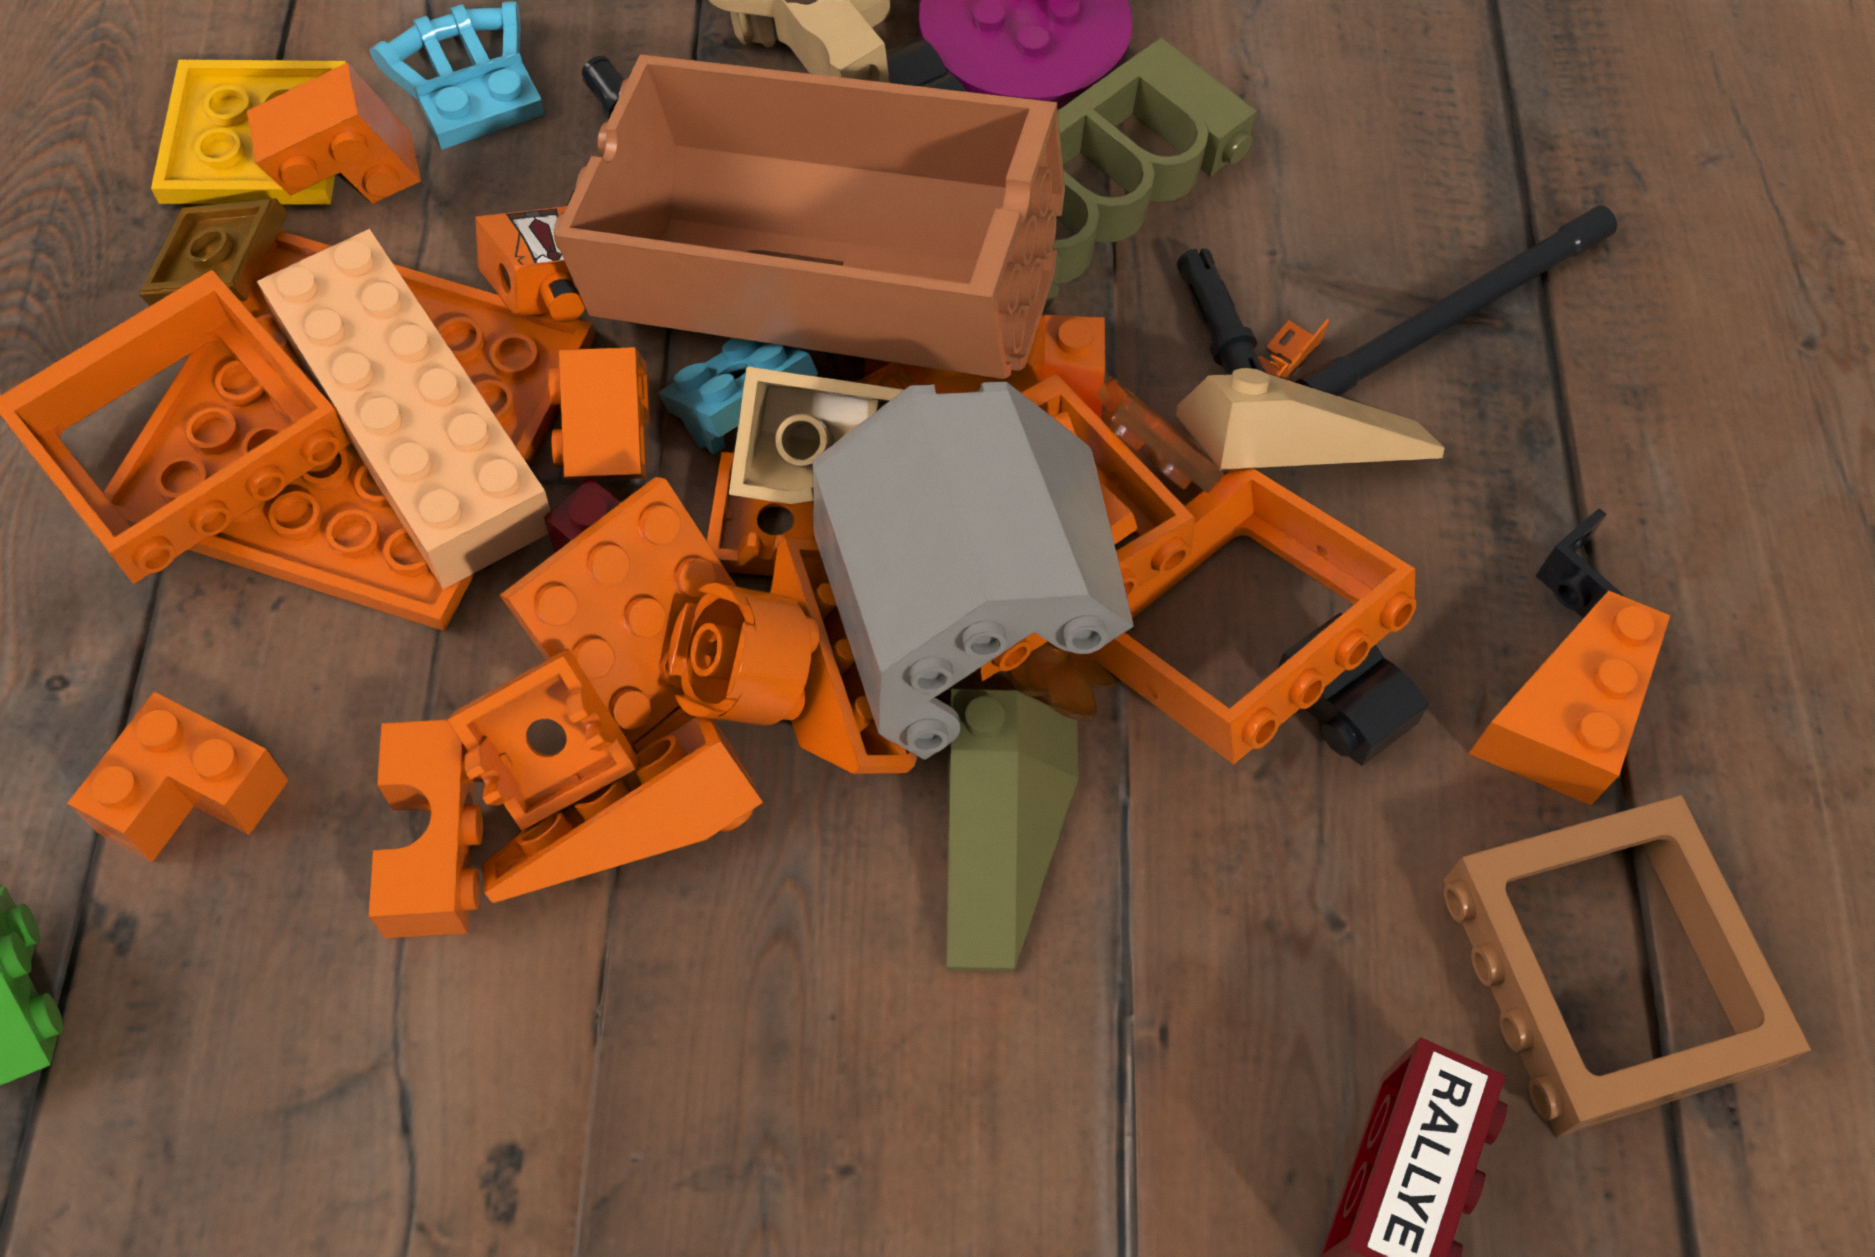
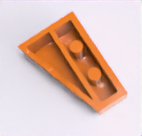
[1468,591,1671,805]

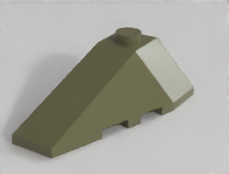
[946,689,1079,972]

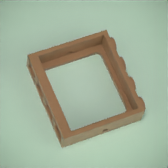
[1443,795,1812,1138]

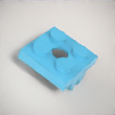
[658,338,818,455]

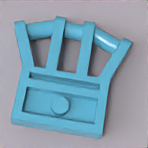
[370,1,545,150]

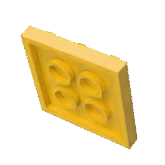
[151,60,346,205]

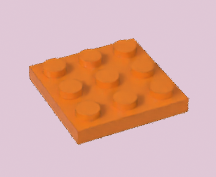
[499,477,737,745]

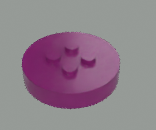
[918,0,1132,110]

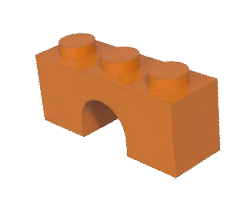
[368,719,483,939]

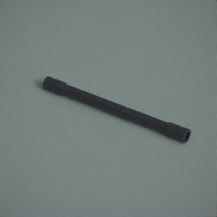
[1295,205,1617,396]

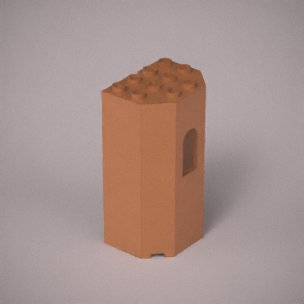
[553,54,1065,379]

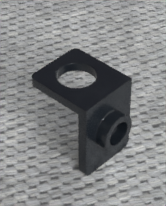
[1536,508,1625,618]

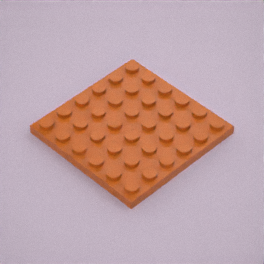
[103,230,595,631]

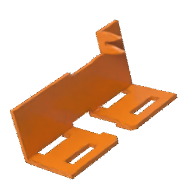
[1258,319,1330,381]

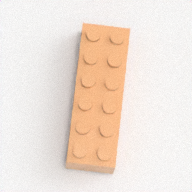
[257,229,551,590]

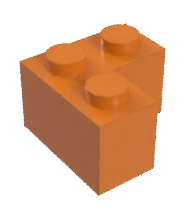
[247,62,421,204]
[549,347,650,482]
[67,691,289,862]

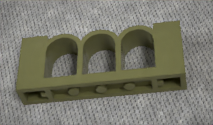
[1043,37,1257,311]

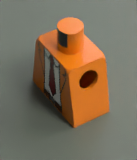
[475,206,586,323]

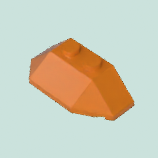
[770,538,918,774]

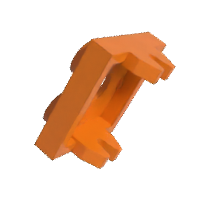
[707,452,815,576]
[448,648,640,831]

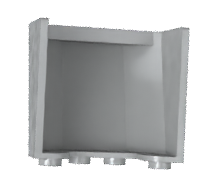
[813,382,1134,760]

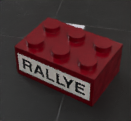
[1319,1037,1508,1257]

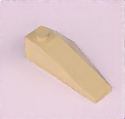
[729,366,904,504]
[1176,368,1445,470]

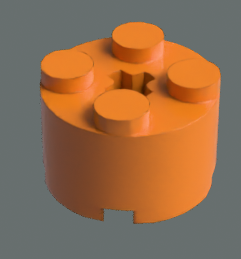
[668,583,820,726]

